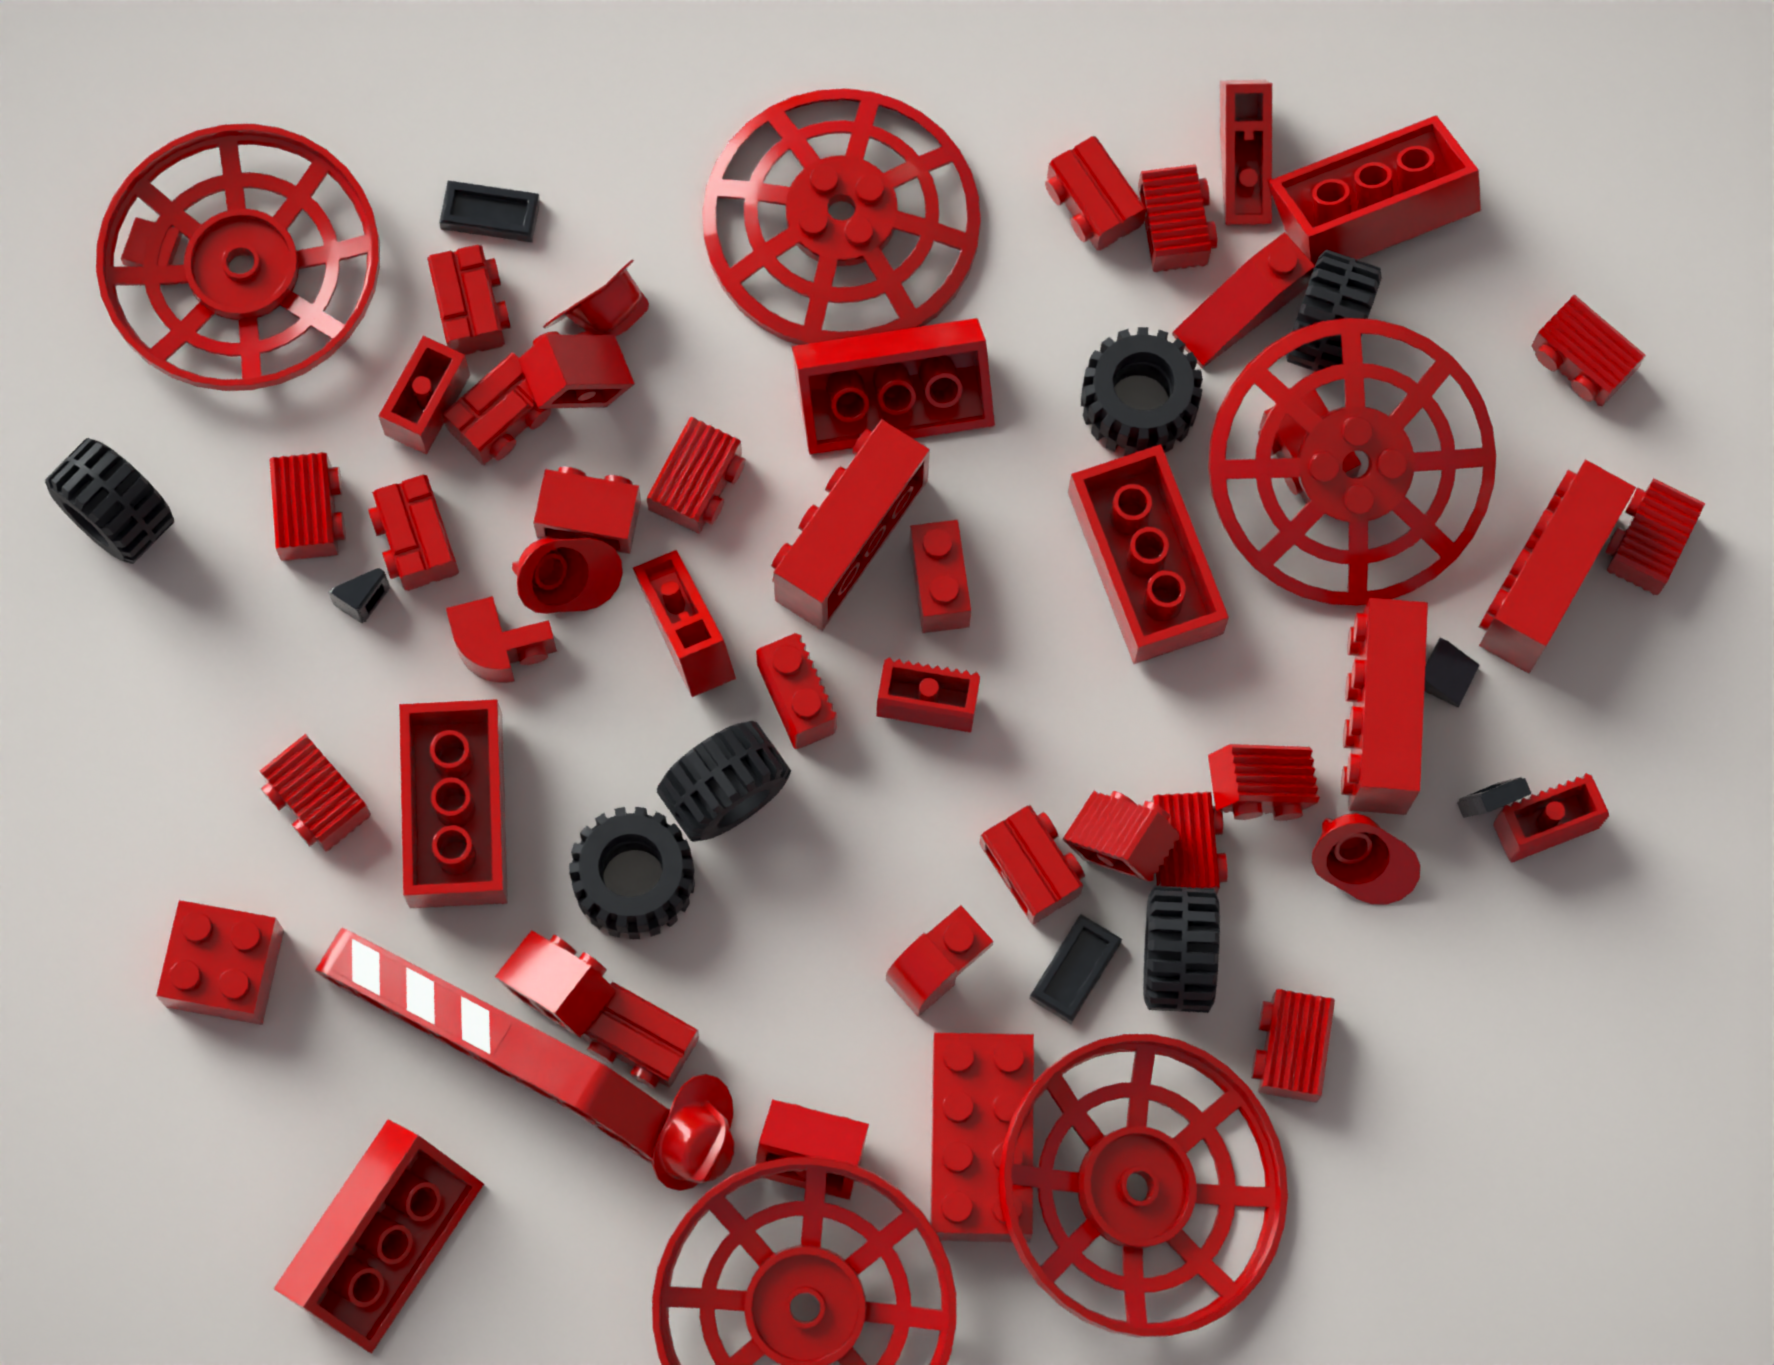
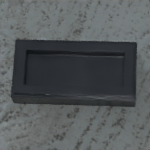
[439,180,540,243]
[1457,777,1532,818]
[1029,914,1123,1024]

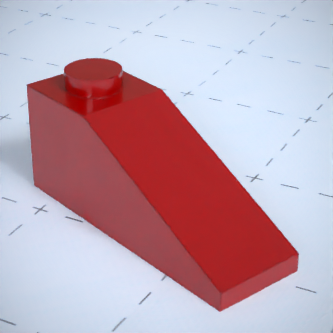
[1220,80,1272,225]
[1172,232,1315,368]
[633,550,736,697]

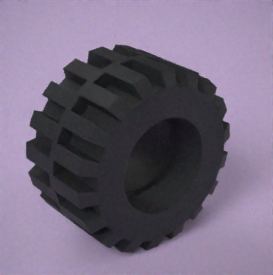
[1286,249,1382,372]
[1081,327,1203,456]
[45,438,174,564]
[657,721,791,842]
[569,807,695,939]
[1143,886,1220,1013]

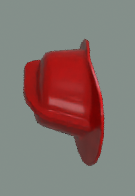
[543,259,649,337]
[512,538,623,614]
[1311,813,1421,905]
[652,1074,735,1191]

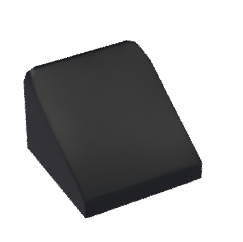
[328,568,390,623]
[1424,637,1479,708]

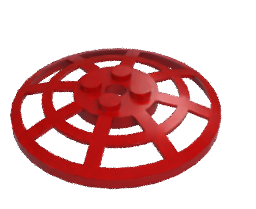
[702,88,981,345]
[96,124,380,391]
[1208,318,1496,606]
[999,1034,1288,1338]
[652,1156,957,1365]

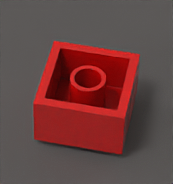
[156,900,284,1025]

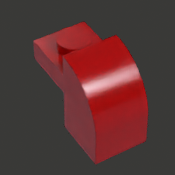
[446,596,557,683]
[886,905,994,1017]

